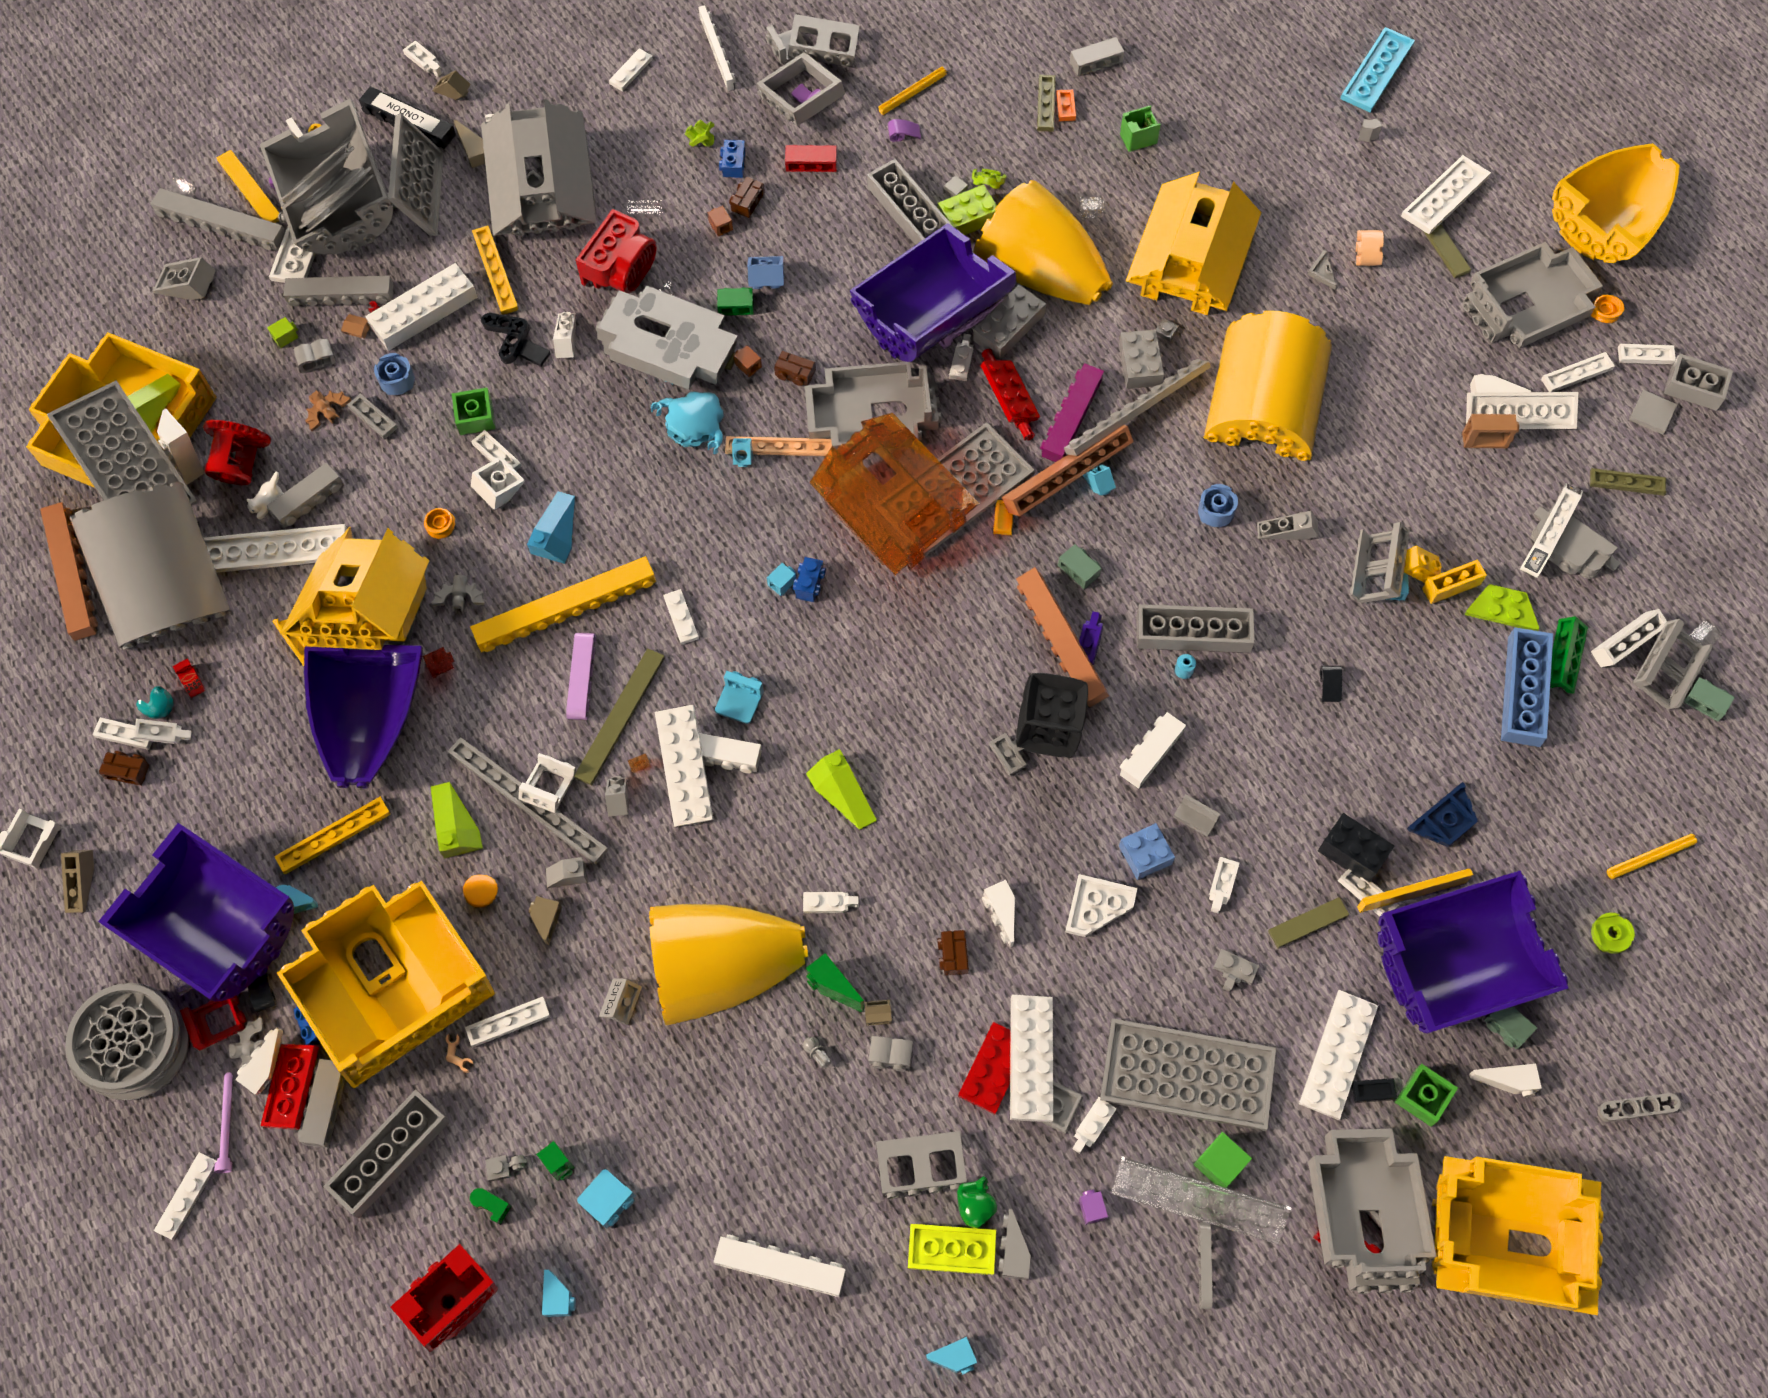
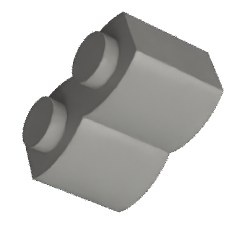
[294,339,336,373]
[869,1036,913,1072]

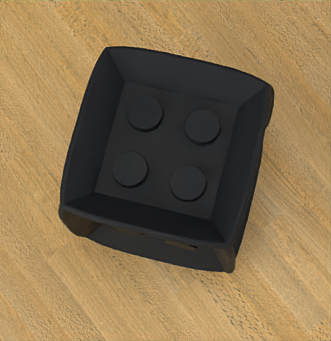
[1016,673,1088,757]

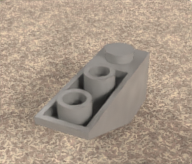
[1257,511,1319,540]
[998,1209,1031,1281]

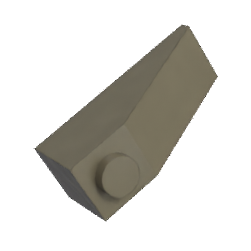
[453,120,485,168]
[61,850,94,913]

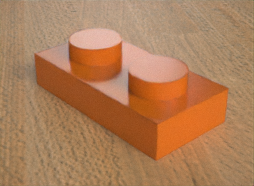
[1056,90,1076,121]

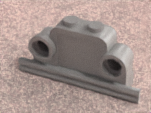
[1531,504,1620,579]

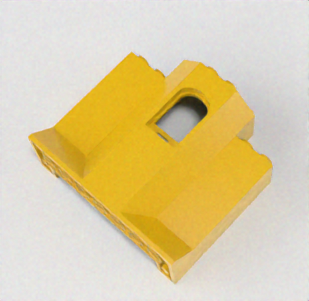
[26,332,217,488]
[277,881,495,1089]

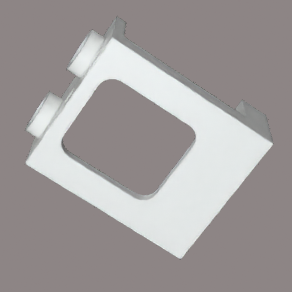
[519,753,575,813]

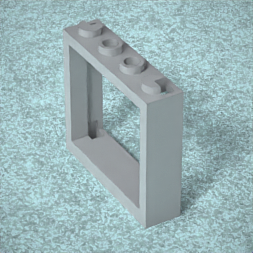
[756,52,845,126]

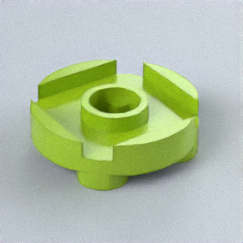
[971,169,1006,189]
[1591,913,1635,954]

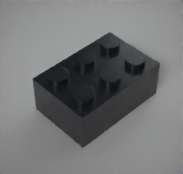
[1318,813,1394,883]

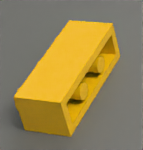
[1422,559,1487,604]

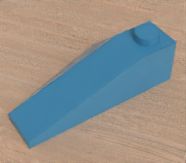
[527,491,575,564]

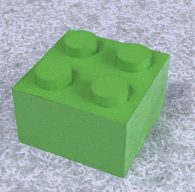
[452,388,496,435]
[1394,1063,1458,1127]

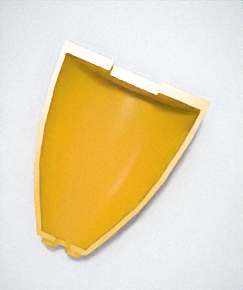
[1552,143,1680,263]
[973,180,1113,305]
[649,904,809,1025]

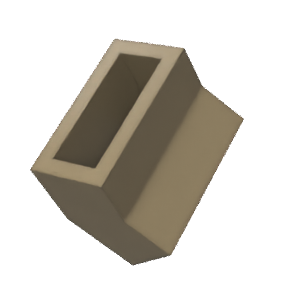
[864,1000,892,1026]

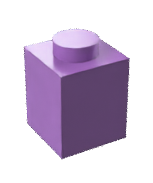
[1079,1190,1108,1225]

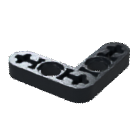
[481,313,530,364]

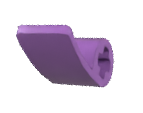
[792,83,821,104]
[888,119,921,142]

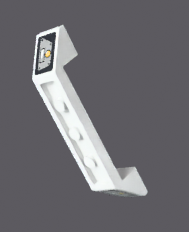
[1520,483,1583,578]

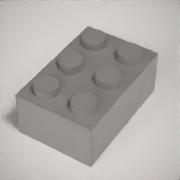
[1119,330,1164,389]
[1663,353,1733,411]

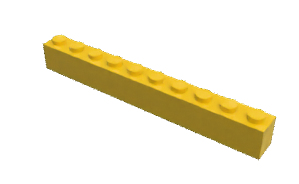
[470,556,656,652]

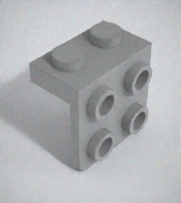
[765,25,808,64]

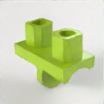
[685,120,715,147]

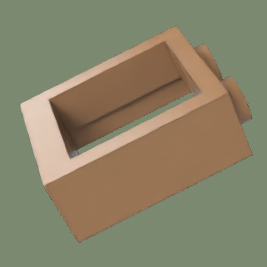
[1462,414,1519,448]

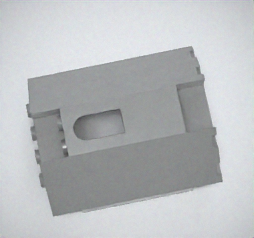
[481,98,596,236]

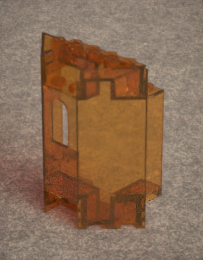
[810,413,980,575]

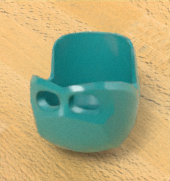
[136,686,174,719]

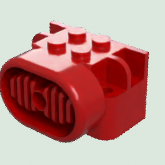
[575,209,657,294]
[390,1244,498,1352]

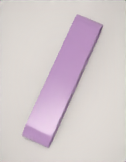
[566,633,596,720]

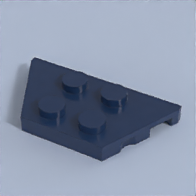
[1407,782,1478,847]

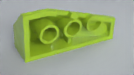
[127,374,181,433]
[806,749,877,830]
[431,782,483,859]

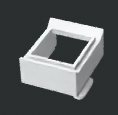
[0,809,62,869]

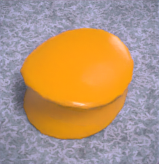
[1591,295,1624,323]
[424,508,455,539]
[463,875,498,907]

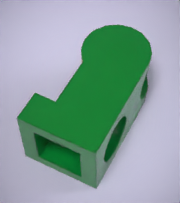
[470,1188,512,1225]

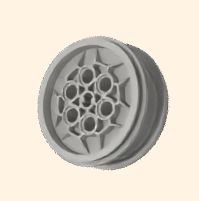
[279,143,374,232]
[65,983,189,1100]

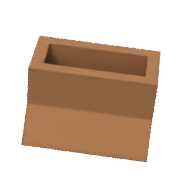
[341,314,370,339]

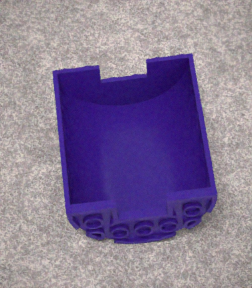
[850,223,1016,362]
[98,823,294,1001]
[1378,871,1568,1033]

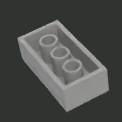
[973,285,1046,360]

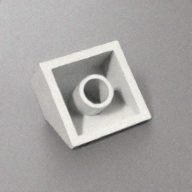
[471,457,525,510]

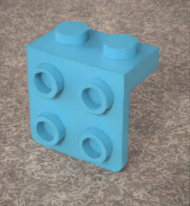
[715,671,764,724]
[577,1169,636,1229]

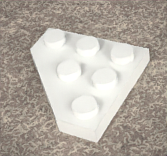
[1065,874,1137,937]

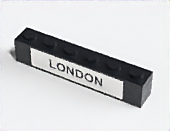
[359,86,456,149]

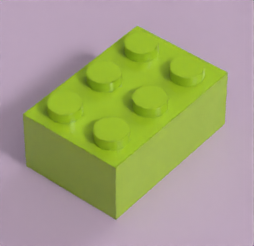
[938,184,997,235]

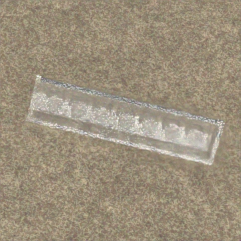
[1111,1157,1291,1245]

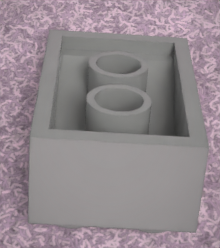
[153,257,216,300]

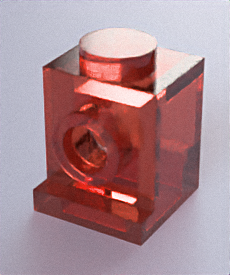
[422,647,455,679]

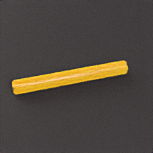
[878,67,947,115]
[1606,834,1697,879]

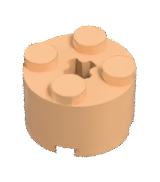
[1356,230,1383,266]

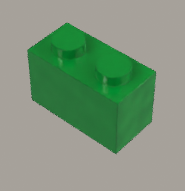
[717,287,754,316]
[537,1141,575,1181]

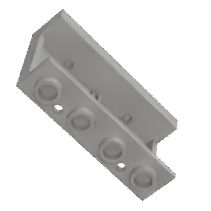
[788,14,860,67]
[1350,522,1410,603]
[1633,619,1713,710]
[876,1131,967,1199]

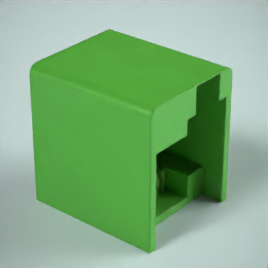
[1120,105,1161,152]
[1193,1132,1252,1191]

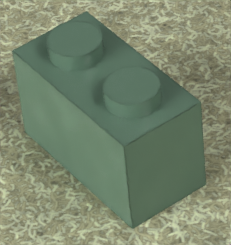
[1058,544,1101,589]
[1684,677,1735,721]
[1484,1006,1537,1049]

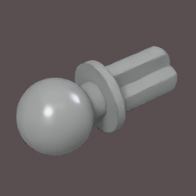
[803,1037,831,1068]

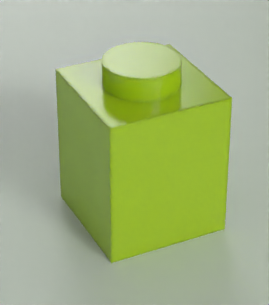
[267,317,299,348]

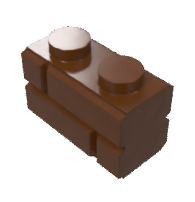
[729,177,765,218]
[774,351,816,386]
[99,751,149,786]
[937,930,969,976]

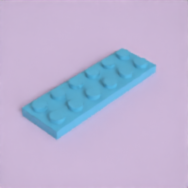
[1340,27,1415,113]

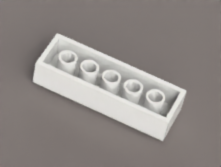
[365,263,478,351]

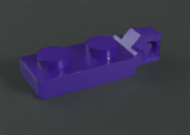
[1079,611,1103,665]

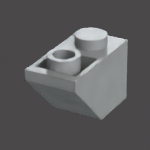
[605,776,629,817]

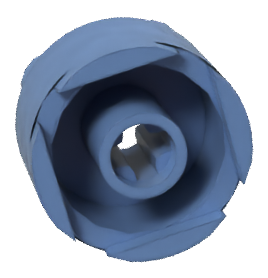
[374,353,415,395]
[1198,484,1238,527]

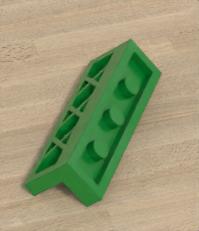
[1550,616,1588,694]

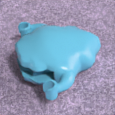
[651,391,724,454]

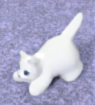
[247,471,284,520]

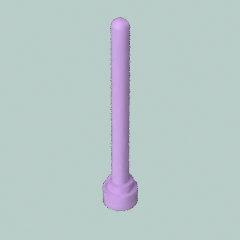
[939,299,1004,349]
[214,1072,233,1173]

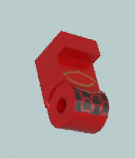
[172,658,206,698]

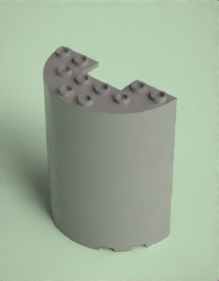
[260,99,393,254]
[70,482,230,650]

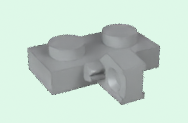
[989,733,1027,776]
[1213,949,1259,992]

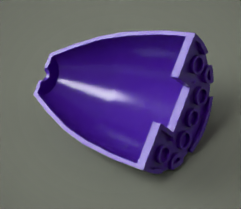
[304,645,423,789]

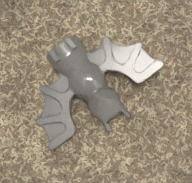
[431,575,485,612]
[229,1017,265,1067]

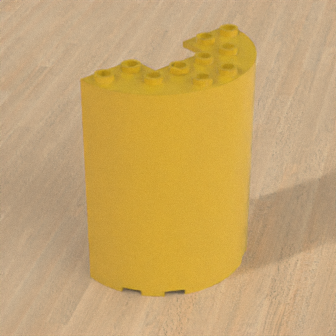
[1204,311,1332,461]

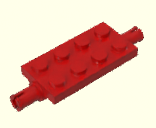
[980,349,1040,441]

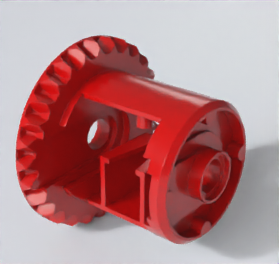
[203,420,271,485]

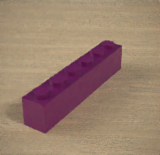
[1040,363,1104,462]

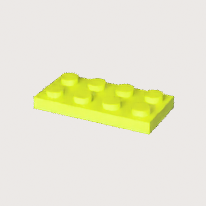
[908,1224,996,1275]

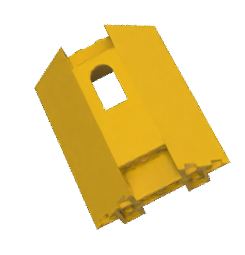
[1126,172,1261,315]
[280,526,430,650]
[1432,1156,1603,1315]

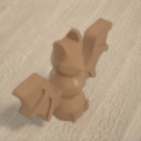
[305,390,352,431]

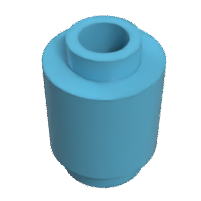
[1175,654,1196,679]

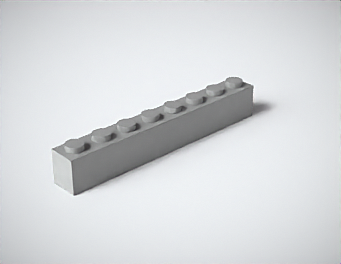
[150,188,285,251]

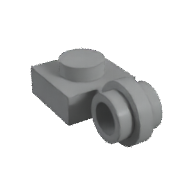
[485,1155,527,1182]

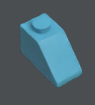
[1083,464,1116,495]
[276,885,318,914]
[542,1270,576,1317]
[926,1337,977,1375]

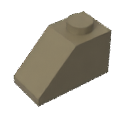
[432,70,471,100]
[529,896,562,945]

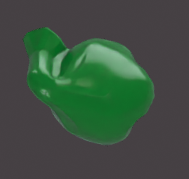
[957,1176,997,1228]

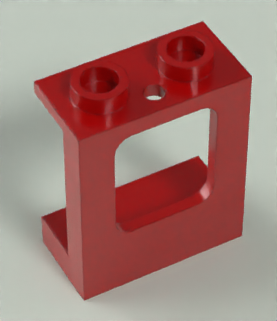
[180,995,247,1051]

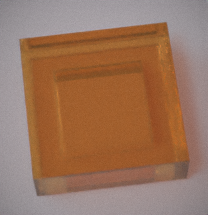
[627,753,650,773]

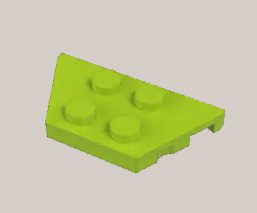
[1465,584,1539,631]

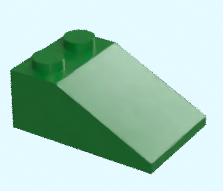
[806,953,864,1012]

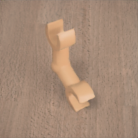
[446,1034,474,1073]

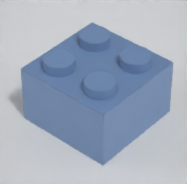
[747,256,784,289]
[1119,823,1175,880]

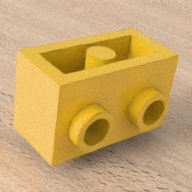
[1404,546,1442,583]

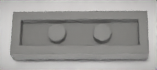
[347,393,398,440]

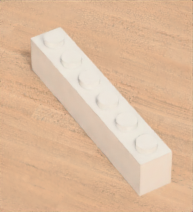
[714,1234,846,1298]

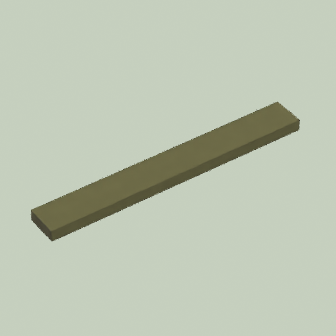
[574,648,665,786]

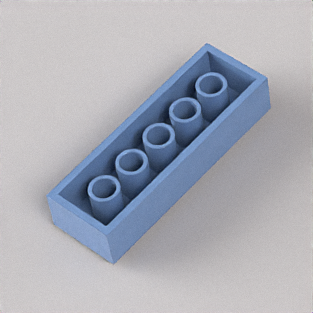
[1501,627,1553,747]

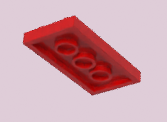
[958,1022,1011,1115]
[260,1044,319,1130]

